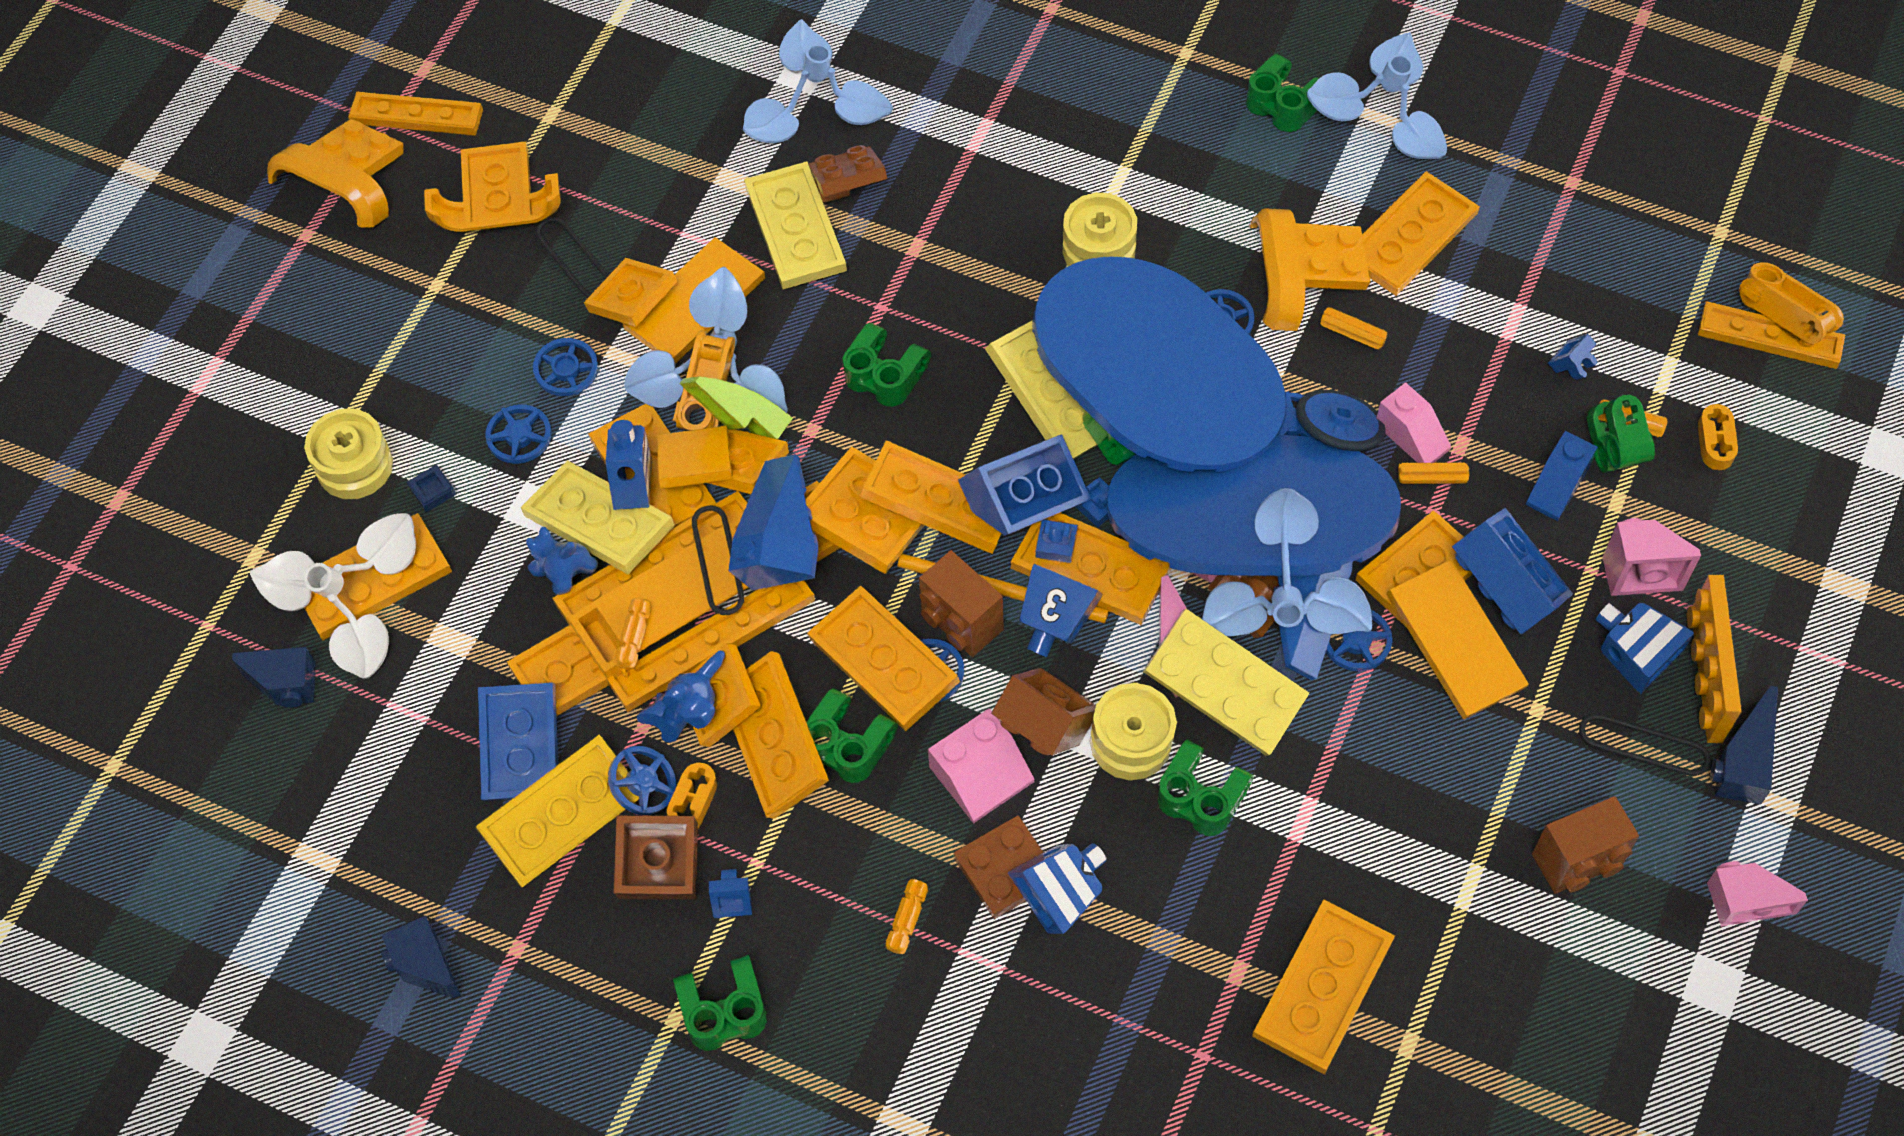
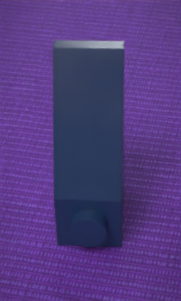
[1710,686,1778,805]

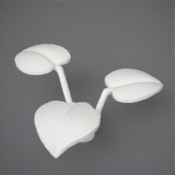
[250,513,416,679]

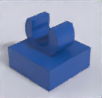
[1548,334,1598,380]
[1075,477,1109,527]
[1035,520,1078,563]
[709,869,752,918]

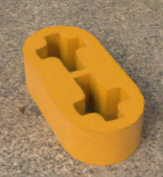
[1698,404,1738,470]
[667,762,717,828]

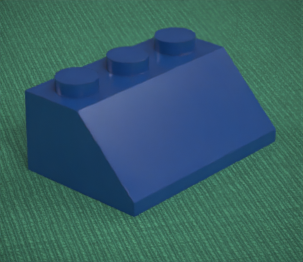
[958,434,1091,536]
[1452,508,1573,634]

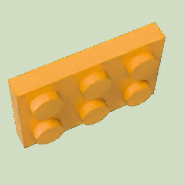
[1356,510,1473,627]

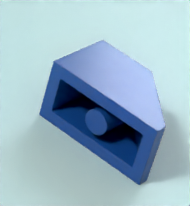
[1525,431,1598,521]

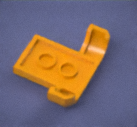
[267,119,403,228]
[424,142,560,232]
[1249,208,1370,331]

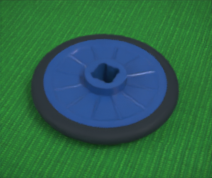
[1296,390,1386,451]

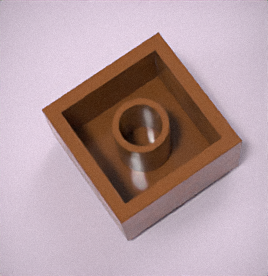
[919,550,1004,658]
[991,668,1096,756]
[1532,796,1639,894]
[614,816,698,900]

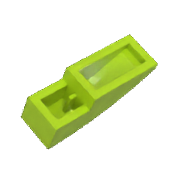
[679,376,793,439]

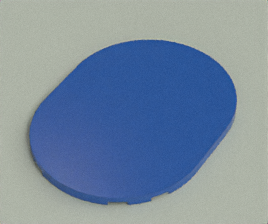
[1032,257,1286,472]
[1107,435,1401,576]

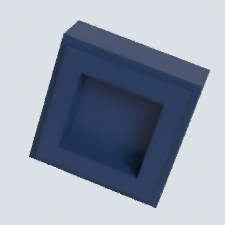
[406,464,456,513]

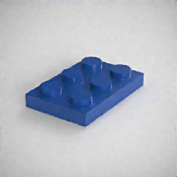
[478,683,558,801]

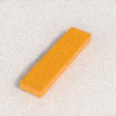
[348,92,483,135]
[1698,301,1845,369]

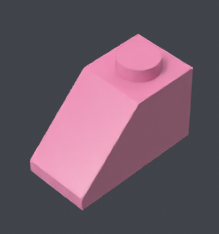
[1377,382,1451,463]
[1707,861,1808,927]

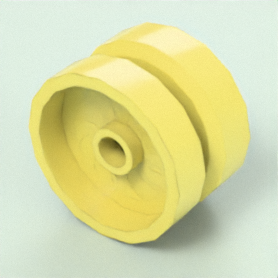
[1063,192,1137,266]
[304,409,393,499]
[1089,683,1177,780]

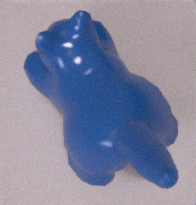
[526,527,598,595]
[637,650,725,743]

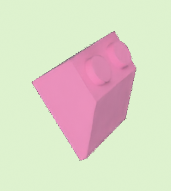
[1602,518,1701,596]
[928,708,1034,824]

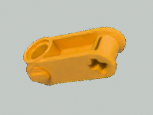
[1739,263,1844,343]
[673,330,735,431]

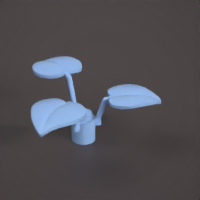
[743,19,893,143]
[1307,32,1447,159]
[624,267,788,413]
[1202,488,1372,636]

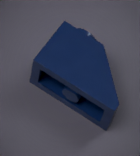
[232,647,316,708]
[380,915,461,998]

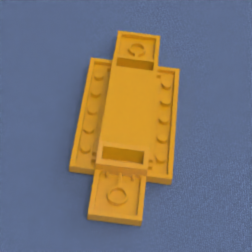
[507,481,840,716]

